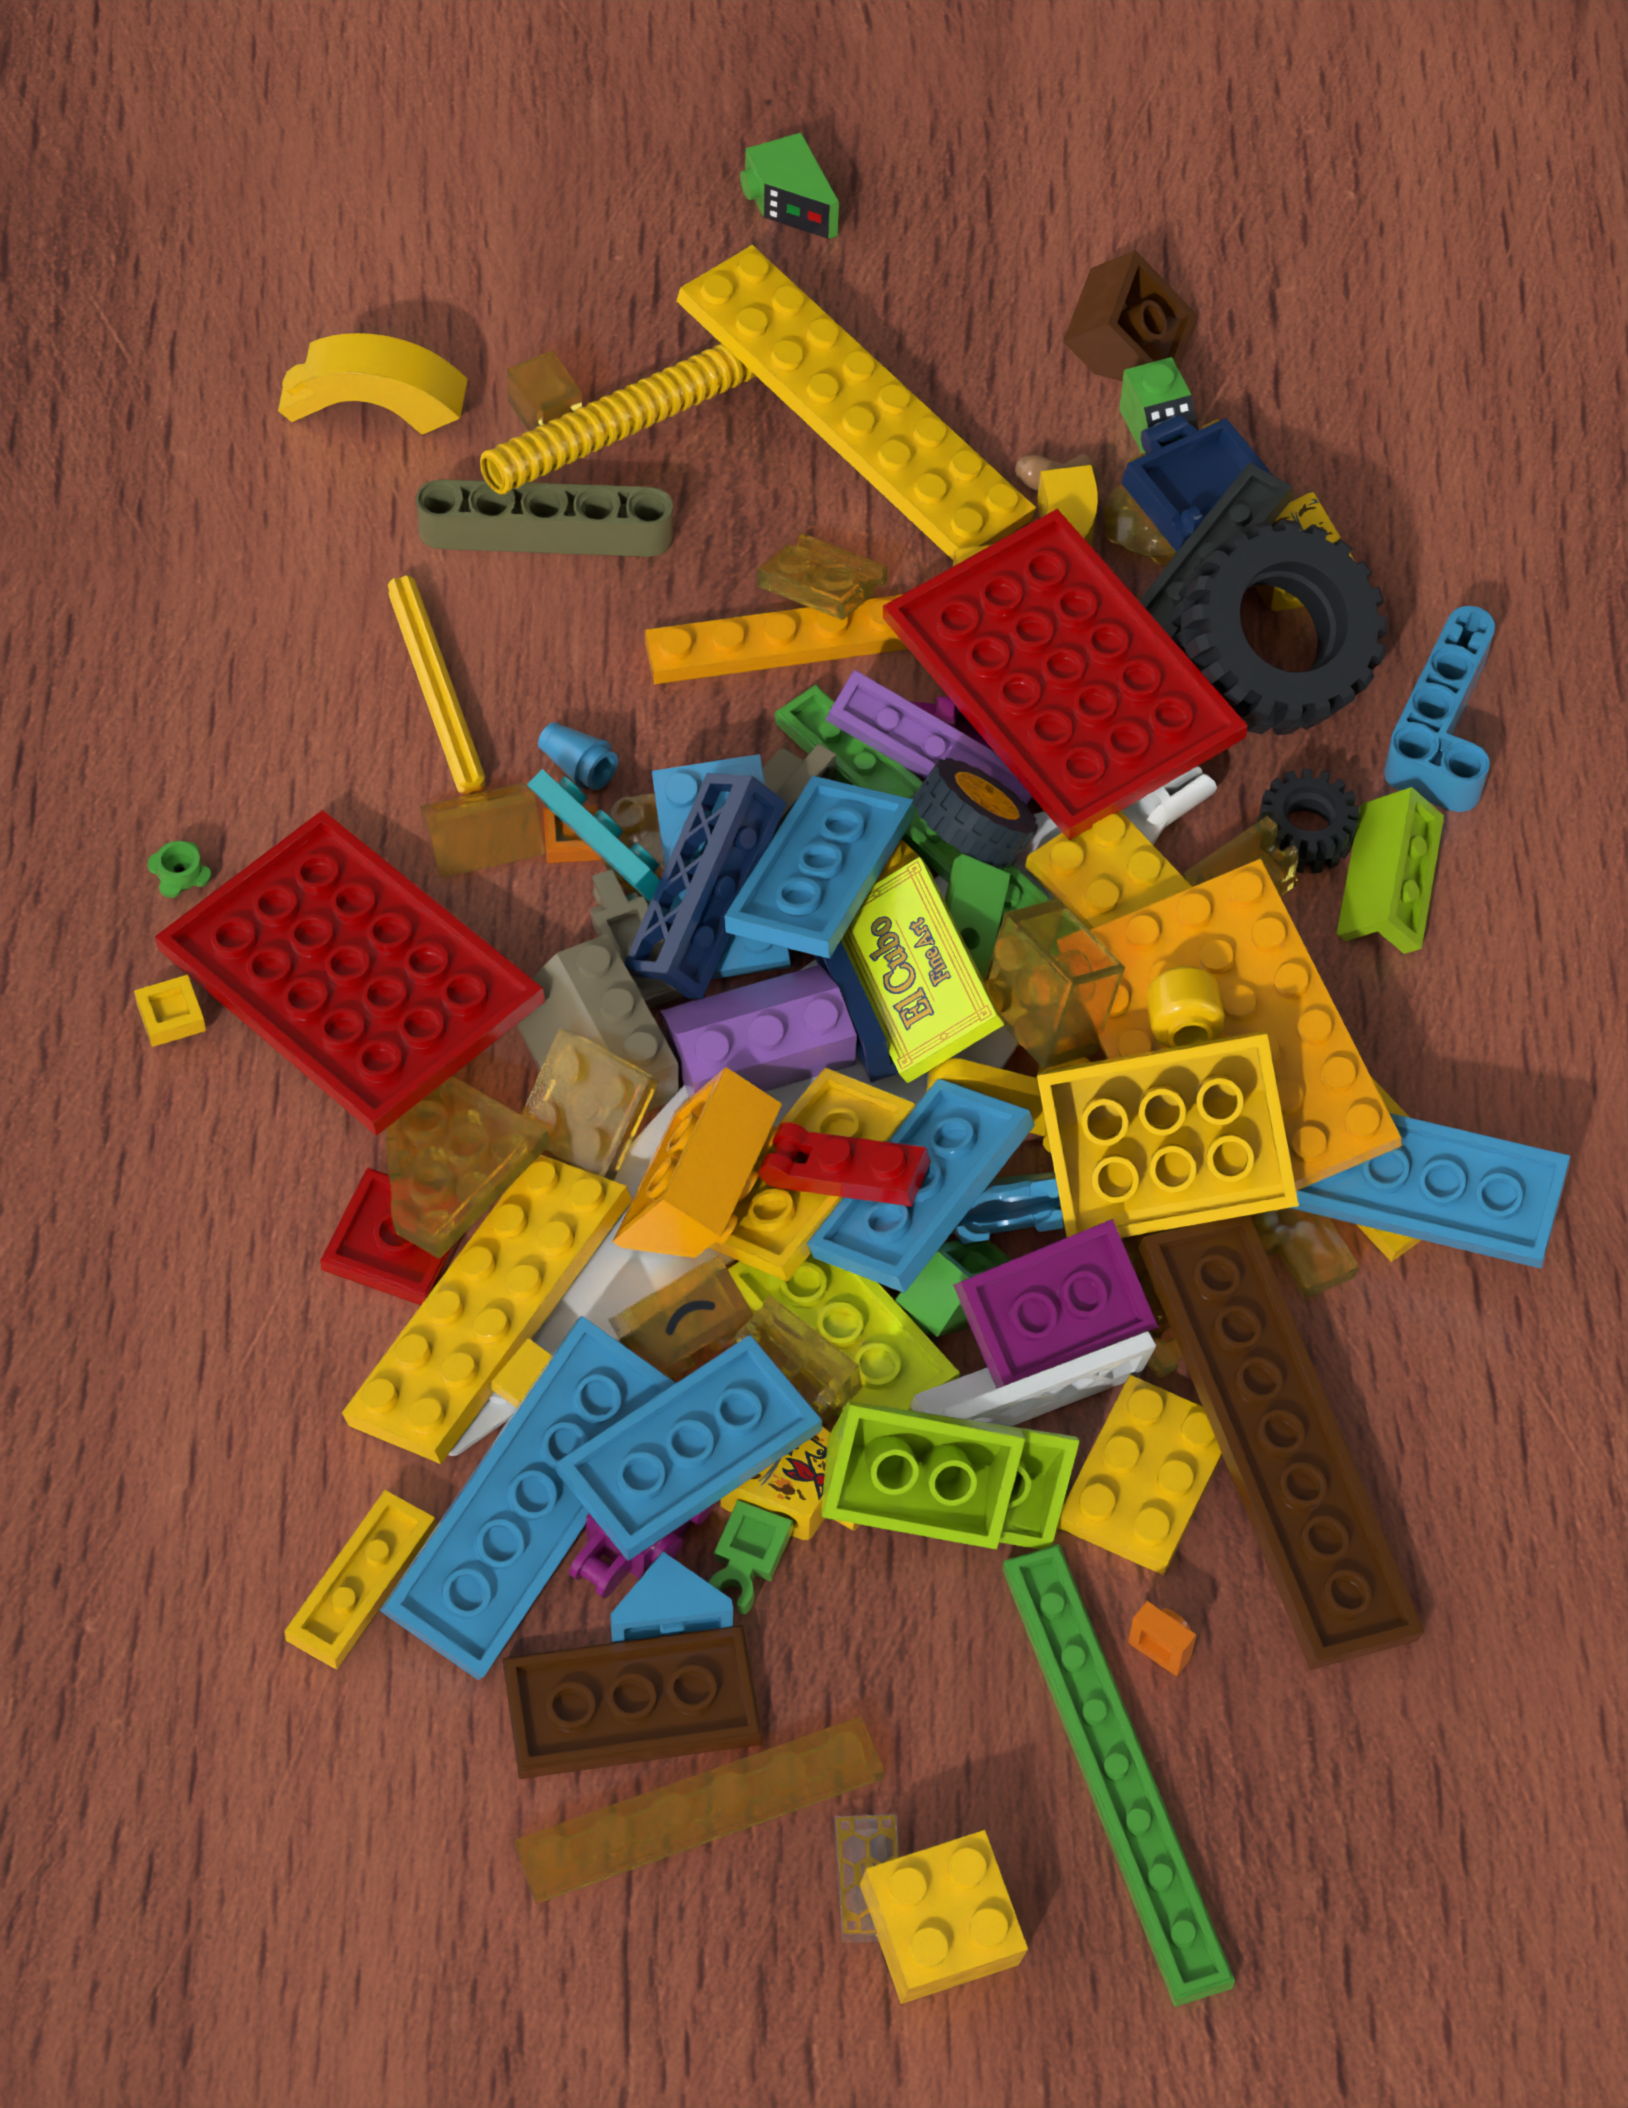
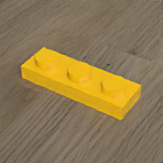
[284,1490,436,1670]

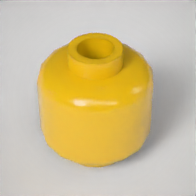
[1146,966,1225,1048]

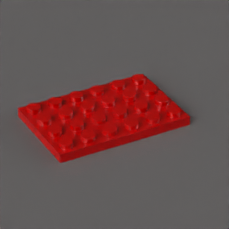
[883,508,1248,841]
[155,810,545,1136]

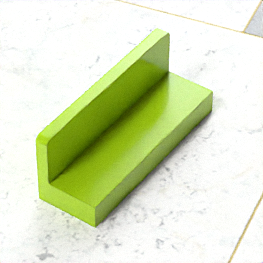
[1337,787,1444,954]

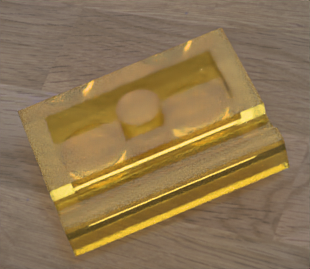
[757,533,888,620]

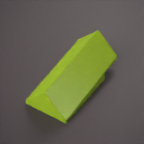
[821,1401,1079,1550]

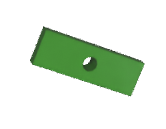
[944,854,1011,985]

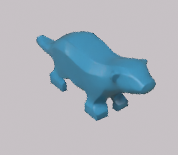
[951,1172,1063,1244]

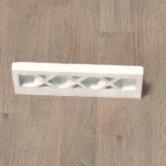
[910,1331,1156,1426]

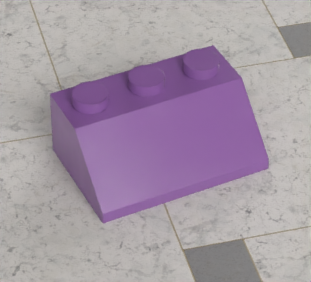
[660,965,857,1098]

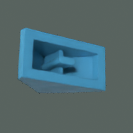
[610,1552,733,1643]

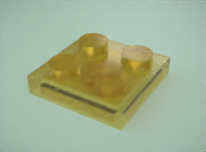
[513,1029,659,1181]

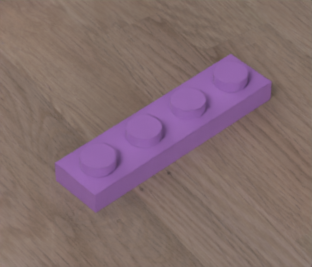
[825,669,1031,805]

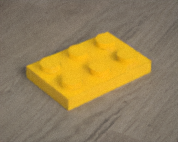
[1057,1375,1223,1576]

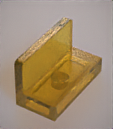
[419,782,545,877]

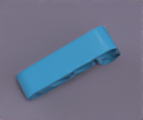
[1383,606,1495,812]

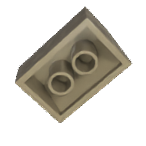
[516,933,678,1139]

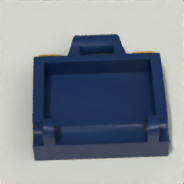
[1121,415,1274,552]

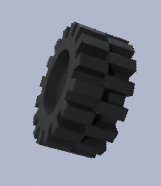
[1257,769,1359,873]

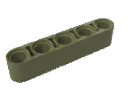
[416,479,673,557]

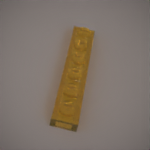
[514,1716,884,1904]

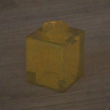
[507,350,582,431]

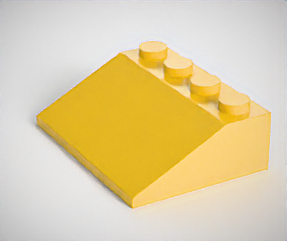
[1037,1030,1299,1238]

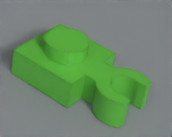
[709,1500,794,1615]

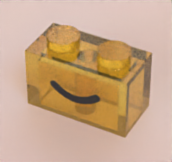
[608,1255,754,1379]

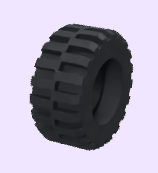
[1171,520,1388,735]

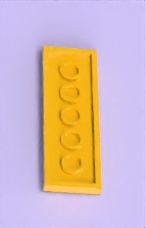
[342,1152,632,1464]

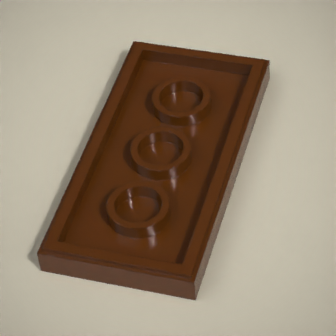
[502,1625,762,1779]

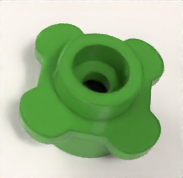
[147,841,211,898]

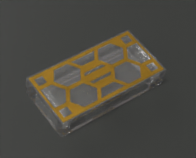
[834,1814,900,1943]

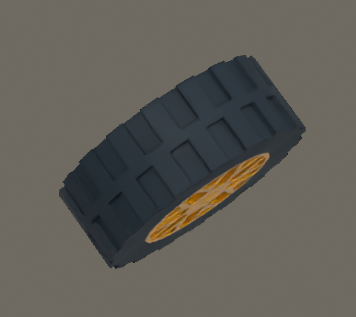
[912,758,1038,868]

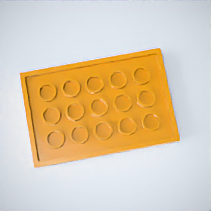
[1055,859,1402,1227]

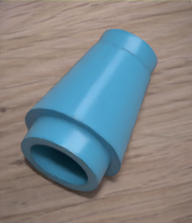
[538,722,618,790]

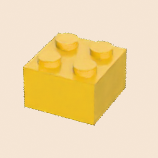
[860,1830,1028,2004]

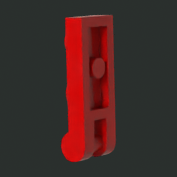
[758,1122,931,1207]

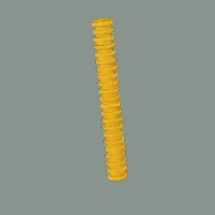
[480,344,757,494]

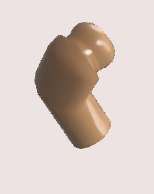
[1015,453,1095,491]

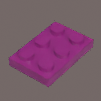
[953,1219,1158,1389]

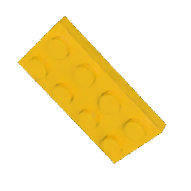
[708,1067,916,1282]

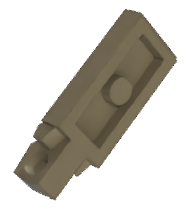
[590,869,684,1009]

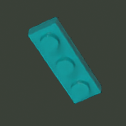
[527,769,660,902]

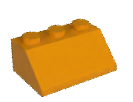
[612,1067,782,1258]

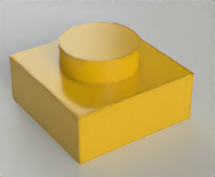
[134,975,206,1047]

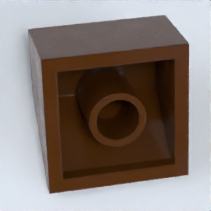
[1063,250,1198,381]

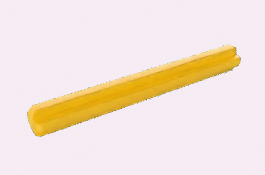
[388,575,486,795]

